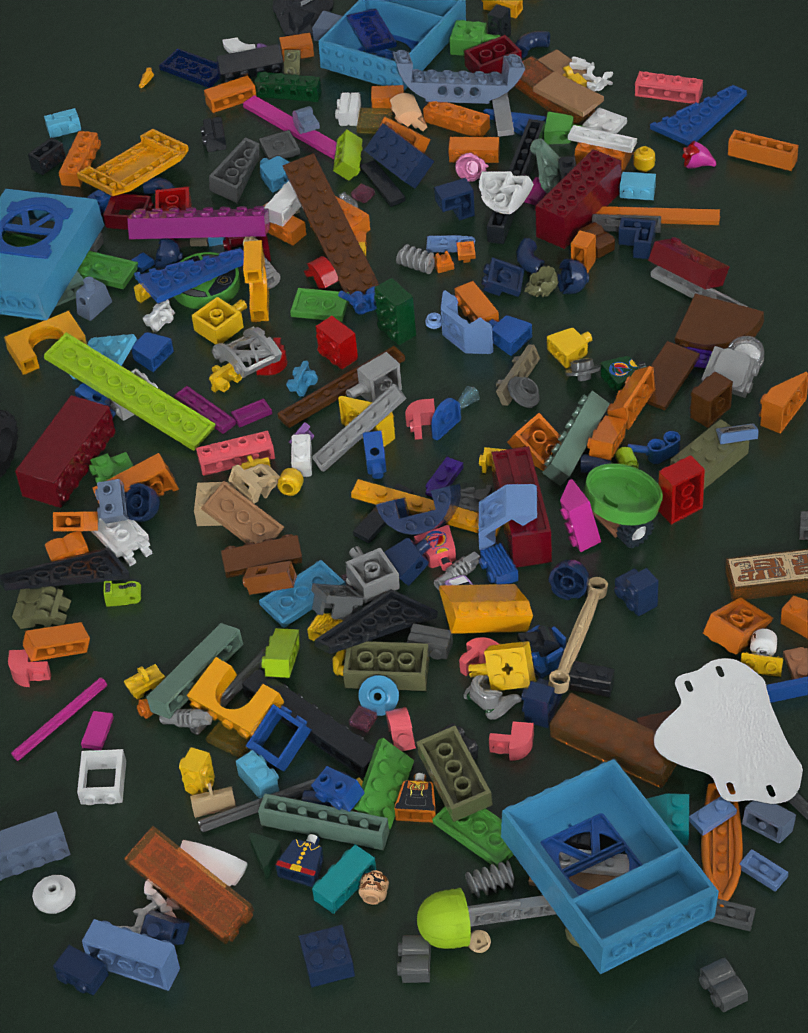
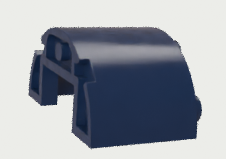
[376,484,461,534]

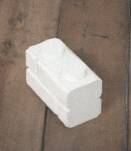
[335,93,361,126]
[291,434,312,477]

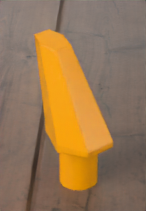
[139,67,154,88]

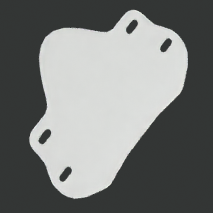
[654,658,803,804]

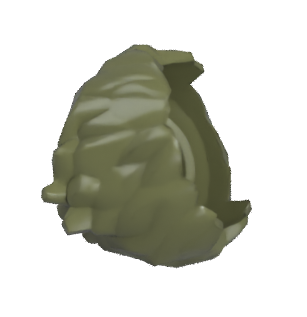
[524,266,559,297]

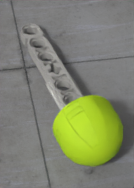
[417,888,594,949]

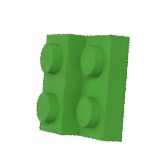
[89,452,133,484]

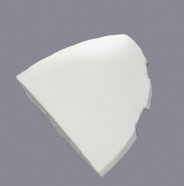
[479,171,534,214]
[167,840,248,909]

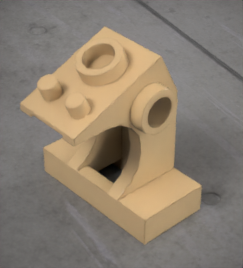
[228,464,280,503]

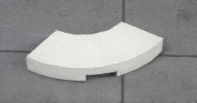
[222,37,256,53]

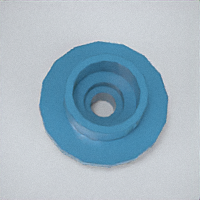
[359,675,399,716]

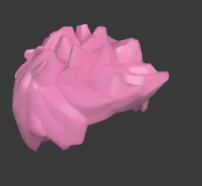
[455,153,489,182]

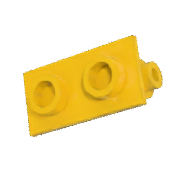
[741,652,783,677]

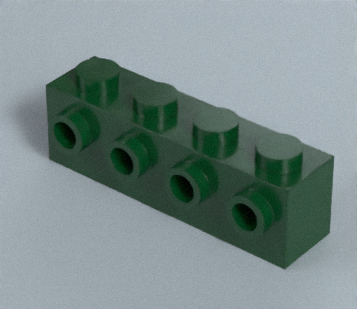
[255,72,322,102]

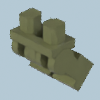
[12,586,71,629]

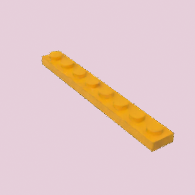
[351,479,501,536]

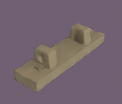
[496,345,540,406]

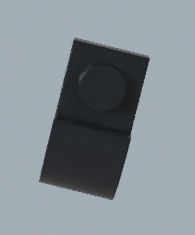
[517,626,560,657]

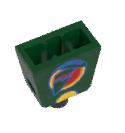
[601,356,647,396]

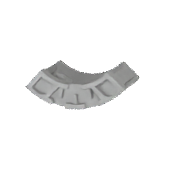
[212,326,282,378]

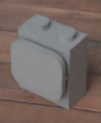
[701,346,760,398]

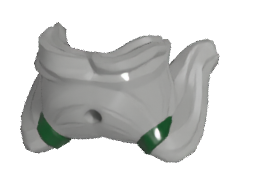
[464,675,522,719]

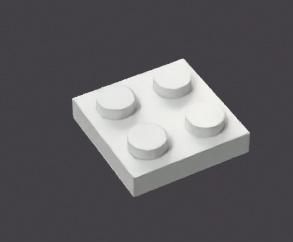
[582,108,627,134]

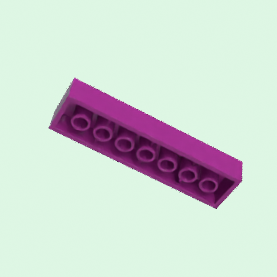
[127,206,270,239]

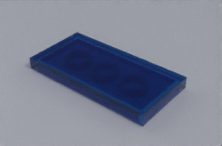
[346,9,397,53]
[159,49,220,88]

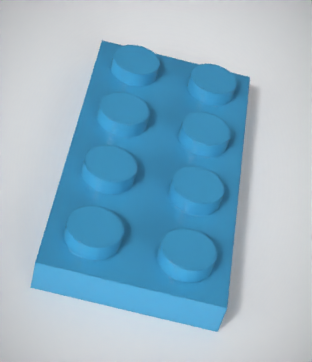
[259,560,346,628]

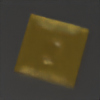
[356,108,393,133]
[206,721,250,758]

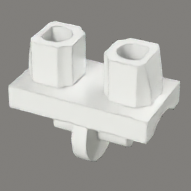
[143,299,175,332]

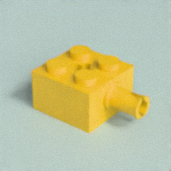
[191,297,247,345]
[468,641,536,690]

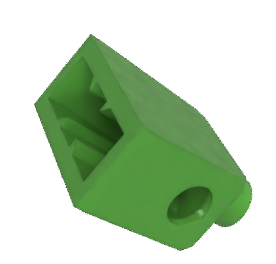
[544,112,583,144]

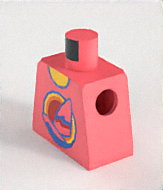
[414,525,456,571]

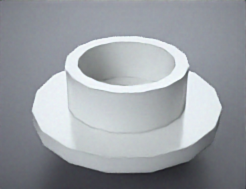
[32,875,76,914]

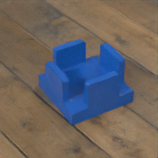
[527,625,566,679]

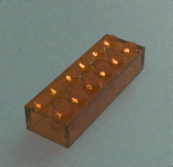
[550,693,677,789]

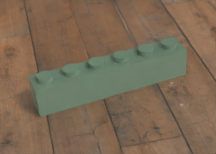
[542,391,610,486]
[146,623,243,719]
[258,794,389,850]

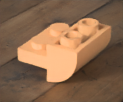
[390,93,427,131]

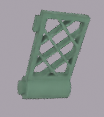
[530,139,560,194]

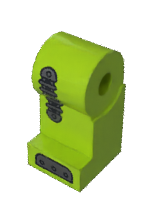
[104,581,141,607]

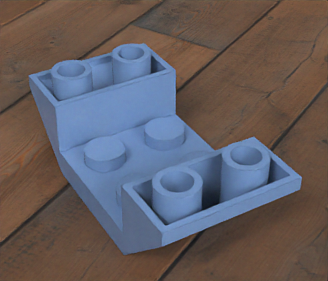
[441,290,493,354]
[479,484,537,550]

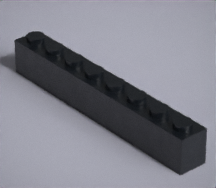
[242,668,376,779]

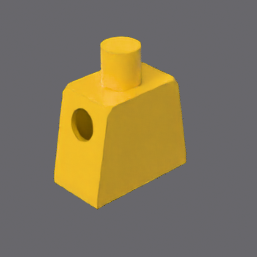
[547,328,592,369]

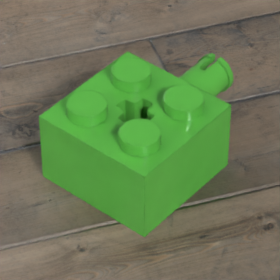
[450,20,500,56]

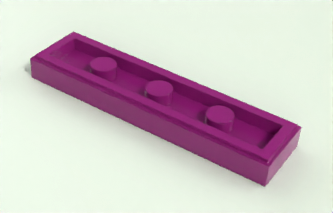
[174,386,236,434]

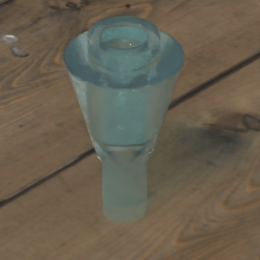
[457,386,480,409]

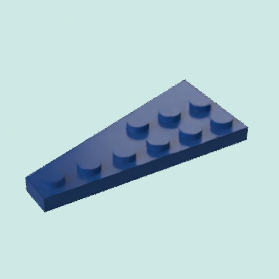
[650,85,747,146]
[134,248,244,303]

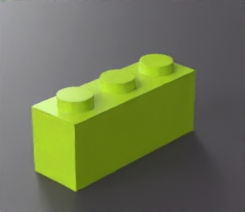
[333,129,363,181]
[262,628,300,678]

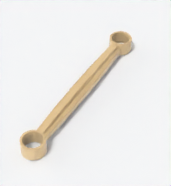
[548,577,608,694]

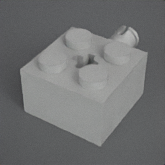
[346,352,402,402]
[346,546,399,603]

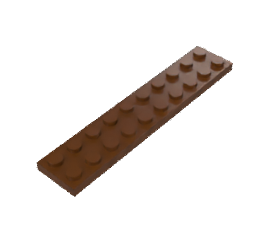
[283,153,379,295]

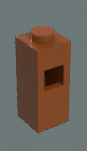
[243,561,297,595]

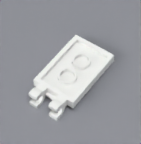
[91,517,153,566]

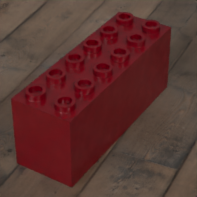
[536,149,621,249]
[15,395,115,508]
[491,446,552,568]

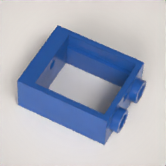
[246,704,312,771]

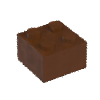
[690,371,733,428]

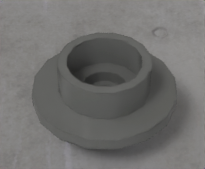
[565,358,601,381]
[508,377,540,408]

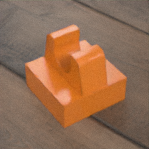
[456,241,476,263]
[434,251,454,273]

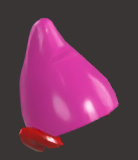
[682,141,716,168]

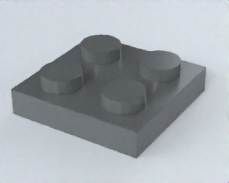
[259,130,300,160]

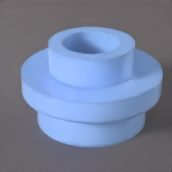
[425,313,442,329]

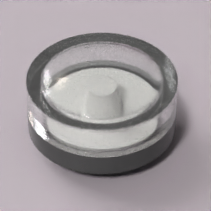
[728,336,764,369]

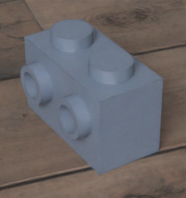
[95,479,128,524]
[742,800,796,844]

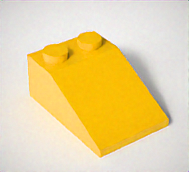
[338,396,395,449]

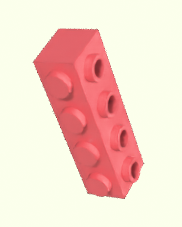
[635,71,703,104]
[196,431,275,476]

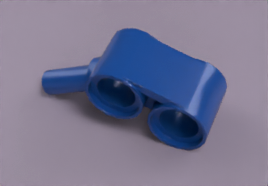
[338,286,376,314]
[628,431,680,464]

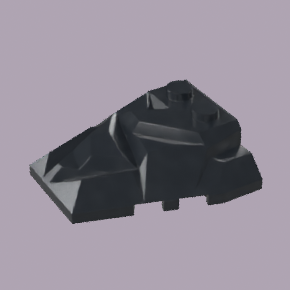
[272,0,334,37]

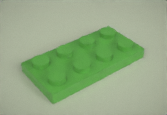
[354,738,414,829]
[433,807,514,869]

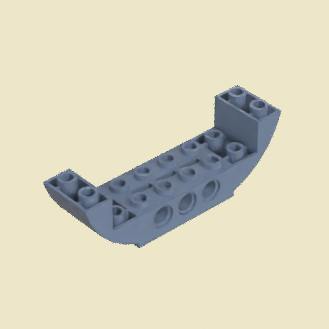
[393,50,525,104]

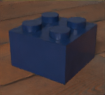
[299,925,355,987]

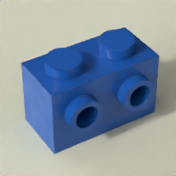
[311,766,365,812]

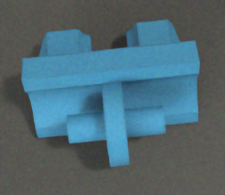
[286,361,318,397]

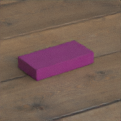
[231,398,272,428]

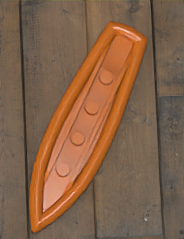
[701,783,743,907]

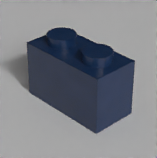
[53,945,109,996]

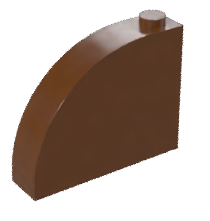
[675,293,764,351]

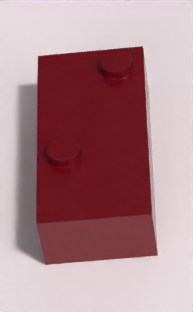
[648,237,730,290]

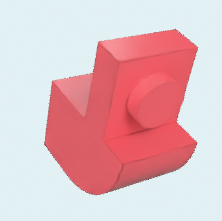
[405,398,435,439]
[459,637,499,676]
[8,650,51,687]
[385,707,416,751]
[489,721,534,761]

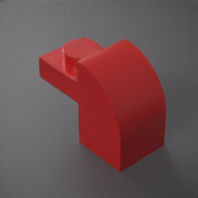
[304,256,339,289]
[255,338,287,375]

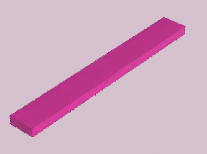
[243,95,337,159]

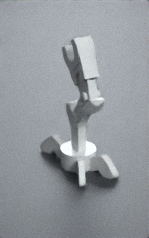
[570,57,613,92]
[117,881,176,934]

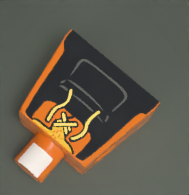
[394,773,436,823]

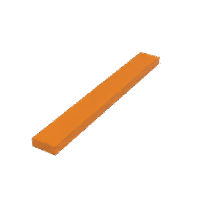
[596,206,720,225]

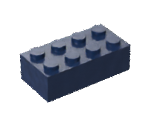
[364,123,434,188]

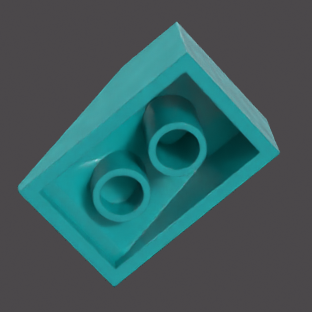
[646,794,689,845]

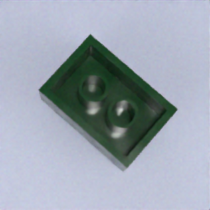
[374,278,416,345]

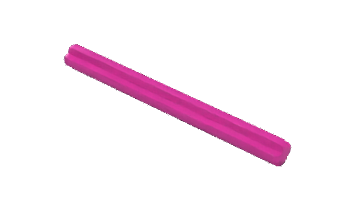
[11,678,107,761]

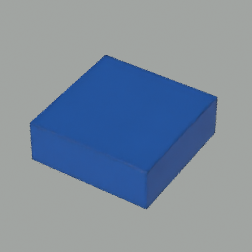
[131,253,155,273]

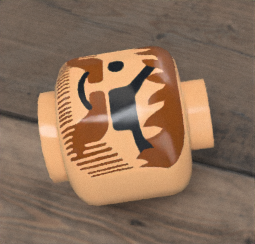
[359,870,389,905]

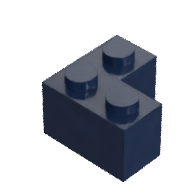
[434,178,475,220]
[619,217,656,259]
[614,568,658,616]
[522,678,562,728]

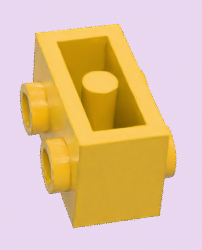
[179,747,215,795]

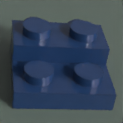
[481,257,524,297]

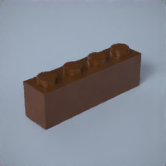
[221,534,302,578]

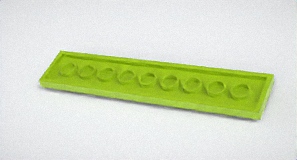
[44,332,215,451]

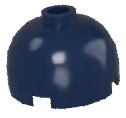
[154,238,183,270]
[557,259,589,294]
[125,483,160,522]
[549,560,589,600]

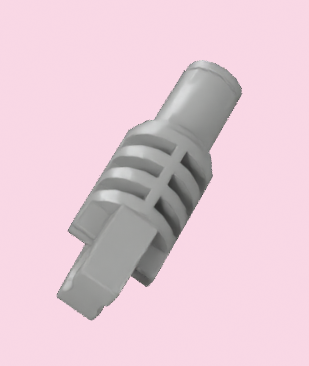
[434,552,480,590]
[159,709,213,727]

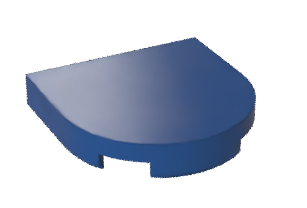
[431,398,461,441]

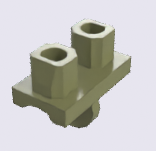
[284,50,301,75]

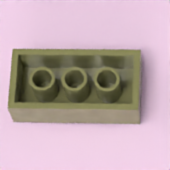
[670,419,749,489]
[343,642,430,691]
[417,726,492,822]

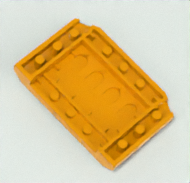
[77,129,189,196]

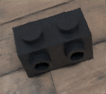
[28,137,66,176]

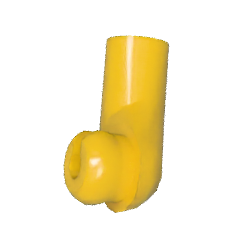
[332,649,346,676]

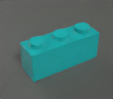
[312,845,376,914]

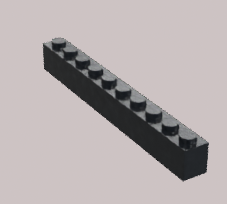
[487,119,545,244]

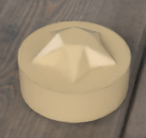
[469,930,491,953]

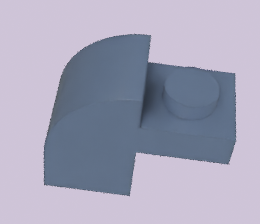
[293,106,320,134]

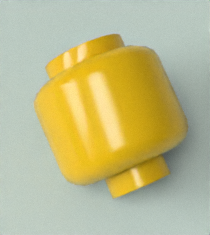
[634,146,655,172]
[277,468,304,496]

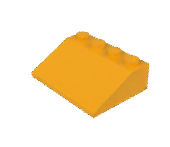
[439,584,533,633]

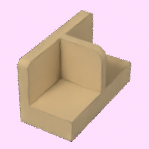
[190,783,236,818]

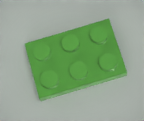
[290,288,349,322]

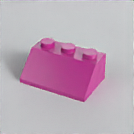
[560,479,601,552]

